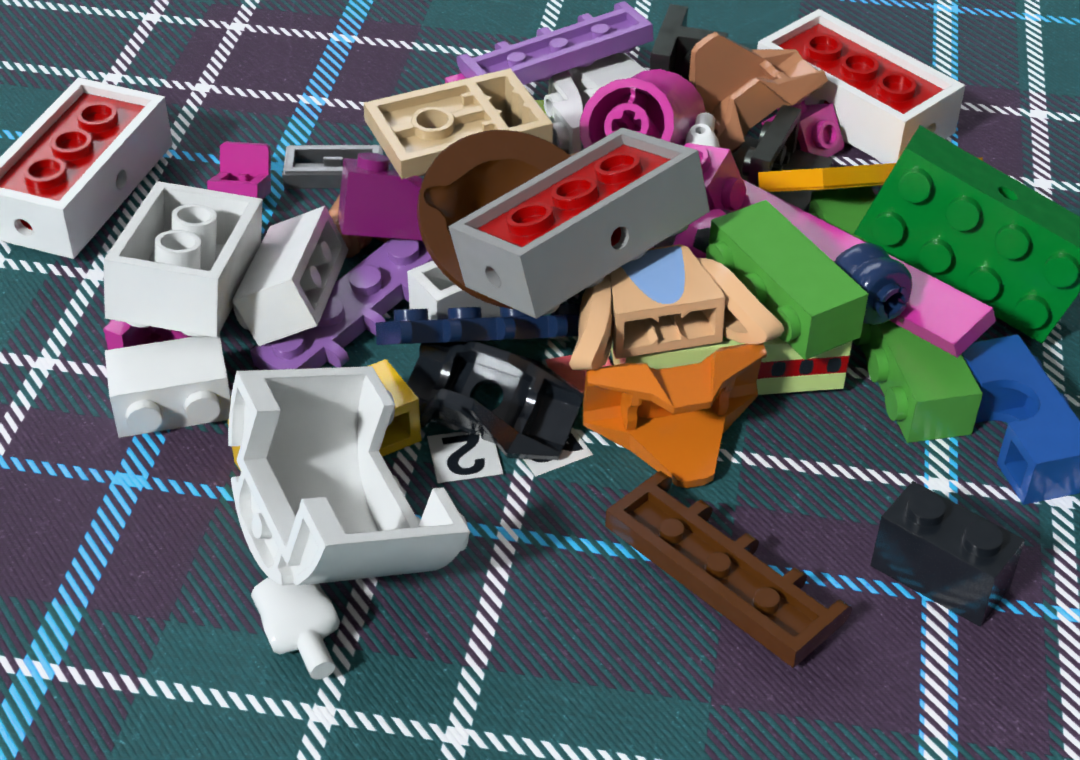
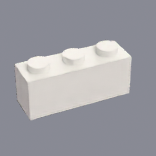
[232,206,349,346]

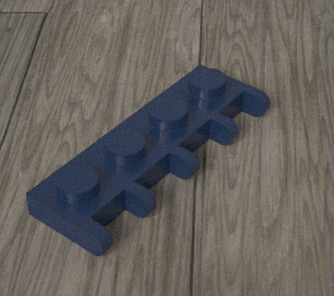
[376,303,581,345]

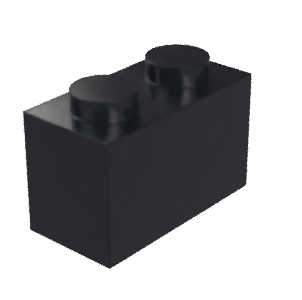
[870,481,1025,627]

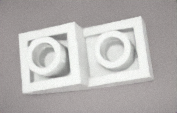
[544,71,583,154]

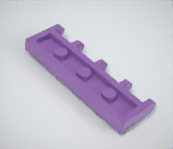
[457,1,654,85]
[250,238,433,370]

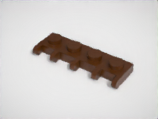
[605,471,852,668]

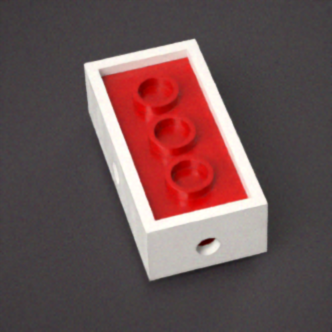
[757,9,966,164]
[0,77,173,259]

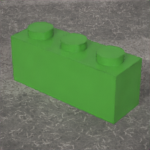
[706,200,869,360]

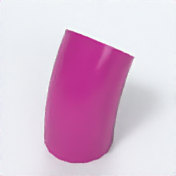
[580,69,706,149]

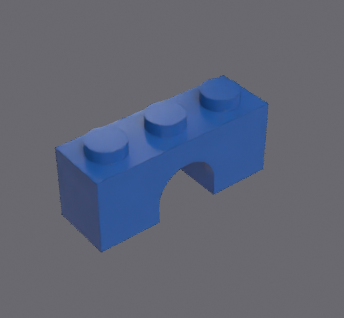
[962,334,1080,505]

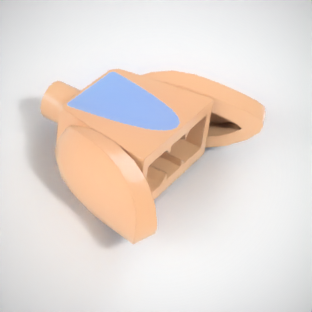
[569,244,784,370]

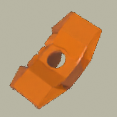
[583,343,767,488]

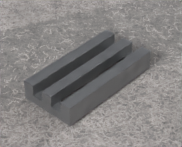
[282,145,383,189]

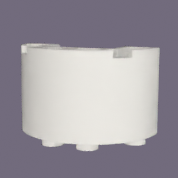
[228,366,470,585]

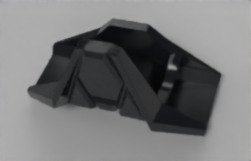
[407,341,584,460]

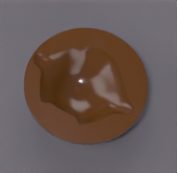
[417,130,571,309]

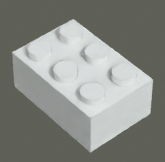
[104,181,263,338]

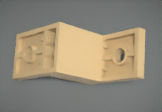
[363,68,578,179]

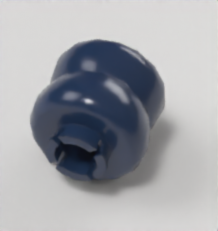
[834,242,913,325]

